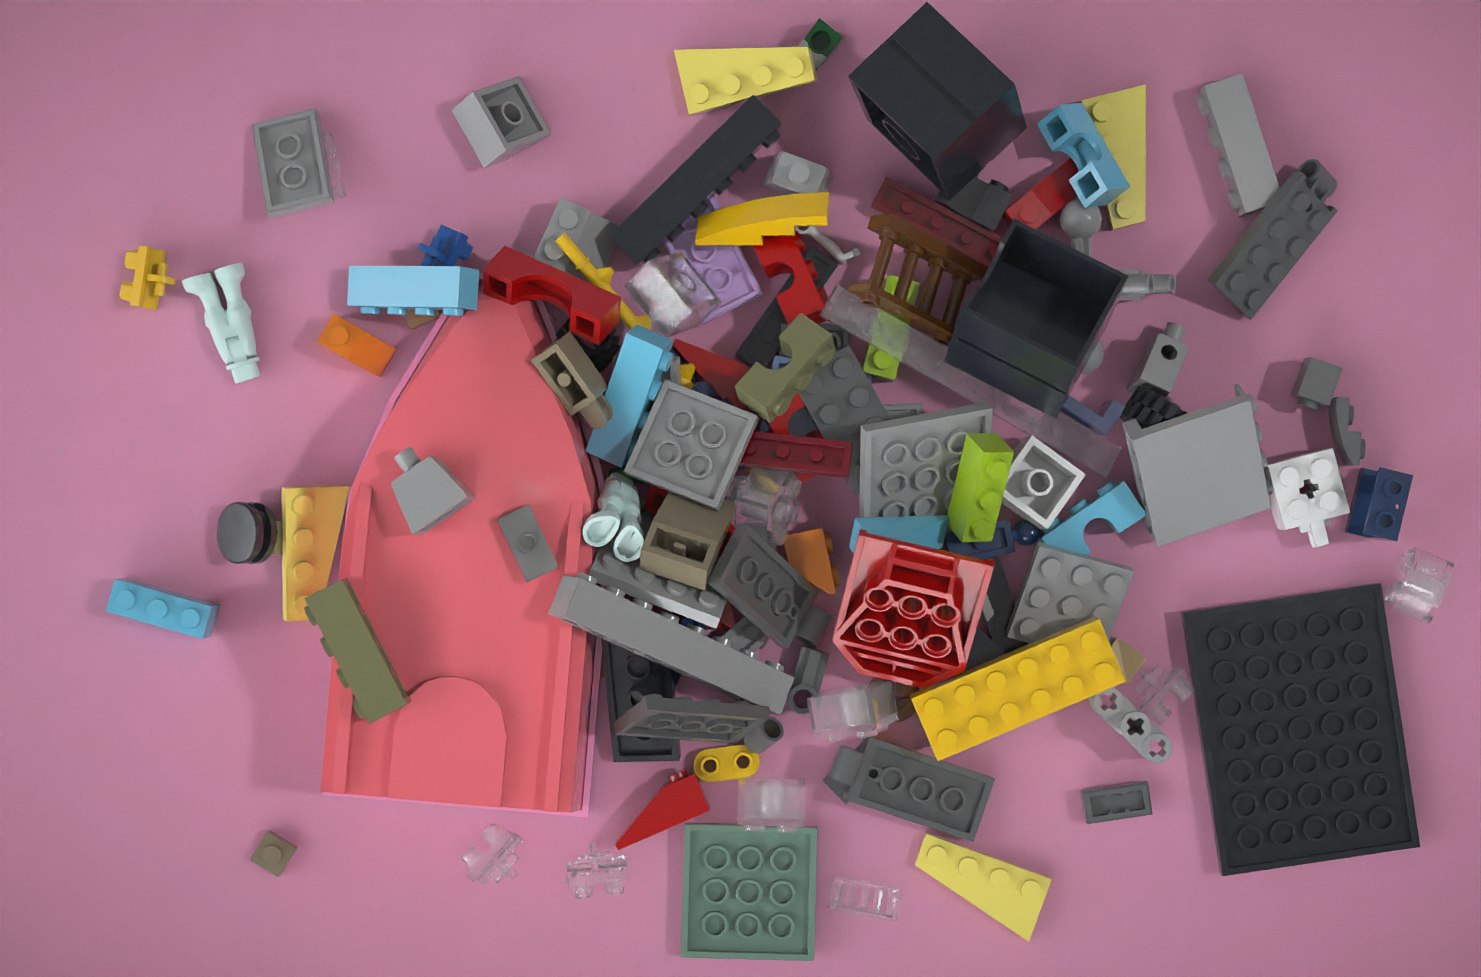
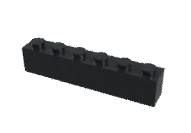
[609,95,781,268]

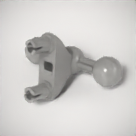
[1059,198,1176,374]

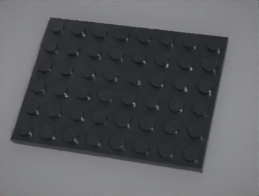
[1181,583,1420,876]

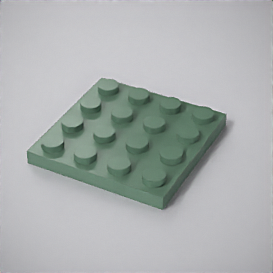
[681,823,818,961]

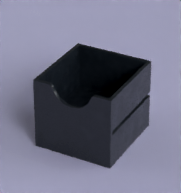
[848,2,1027,200]
[944,219,1128,419]

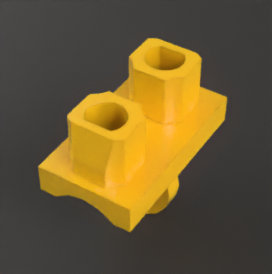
[119,245,176,310]

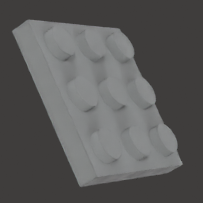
[624,379,759,512]
[1005,542,1134,643]

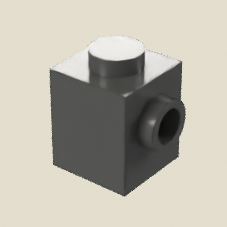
[1291,357,1343,411]

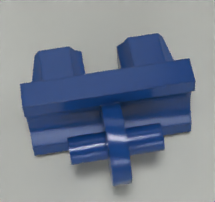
[417,224,473,266]

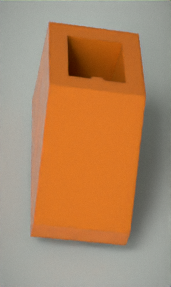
[782,527,841,595]

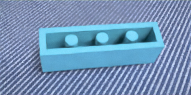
[347,266,479,316]
[585,324,674,468]

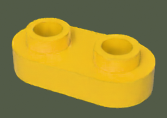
[694,744,760,782]

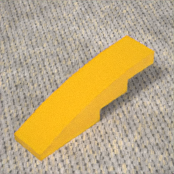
[695,192,830,245]

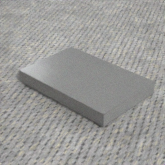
[252,108,335,219]

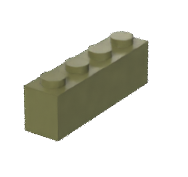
[304,578,411,724]

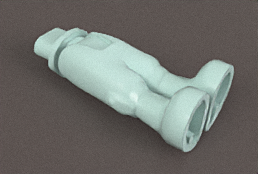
[182,263,261,384]
[583,473,645,562]

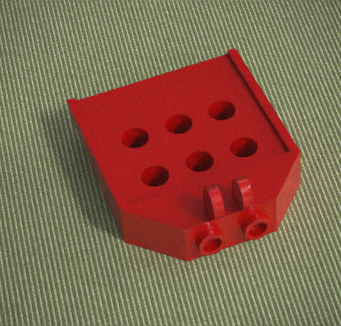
[832,529,995,688]

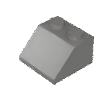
[452,76,551,168]
[533,198,619,283]

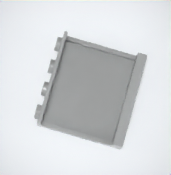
[1122,384,1273,547]

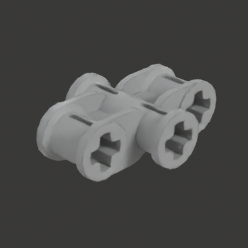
[1089,687,1173,763]

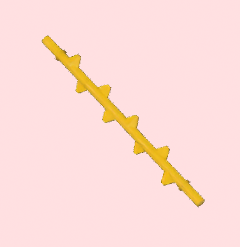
[555,232,781,496]

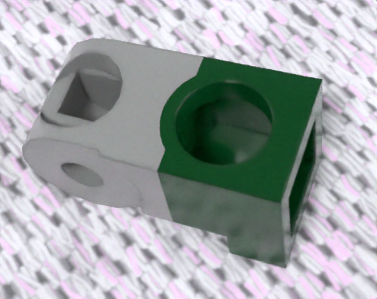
[798,18,844,71]

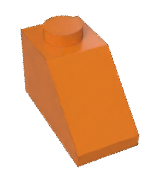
[317,313,397,378]

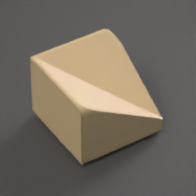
[1111,637,1146,685]

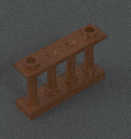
[848,213,989,346]

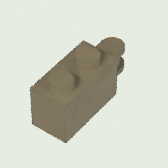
[531,331,613,429]

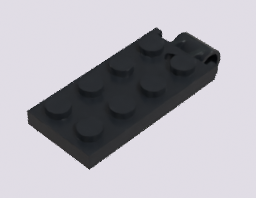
[601,638,681,763]

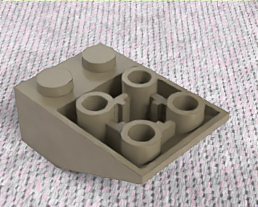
[640,492,738,590]

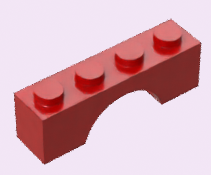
[483,246,621,345]

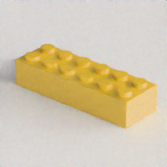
[909,616,1126,761]

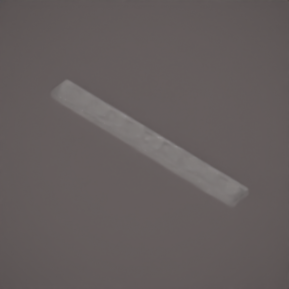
[819,285,1122,477]

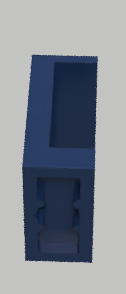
[1060,395,1126,436]
[1344,467,1413,542]

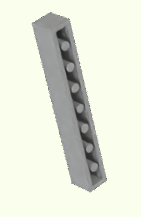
[548,572,795,715]

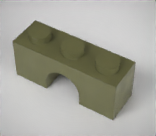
[735,313,835,423]

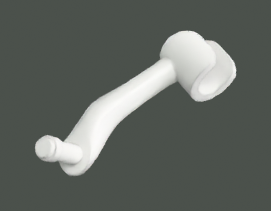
[795,226,860,264]

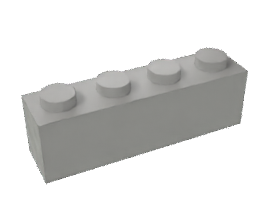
[1196,73,1280,216]

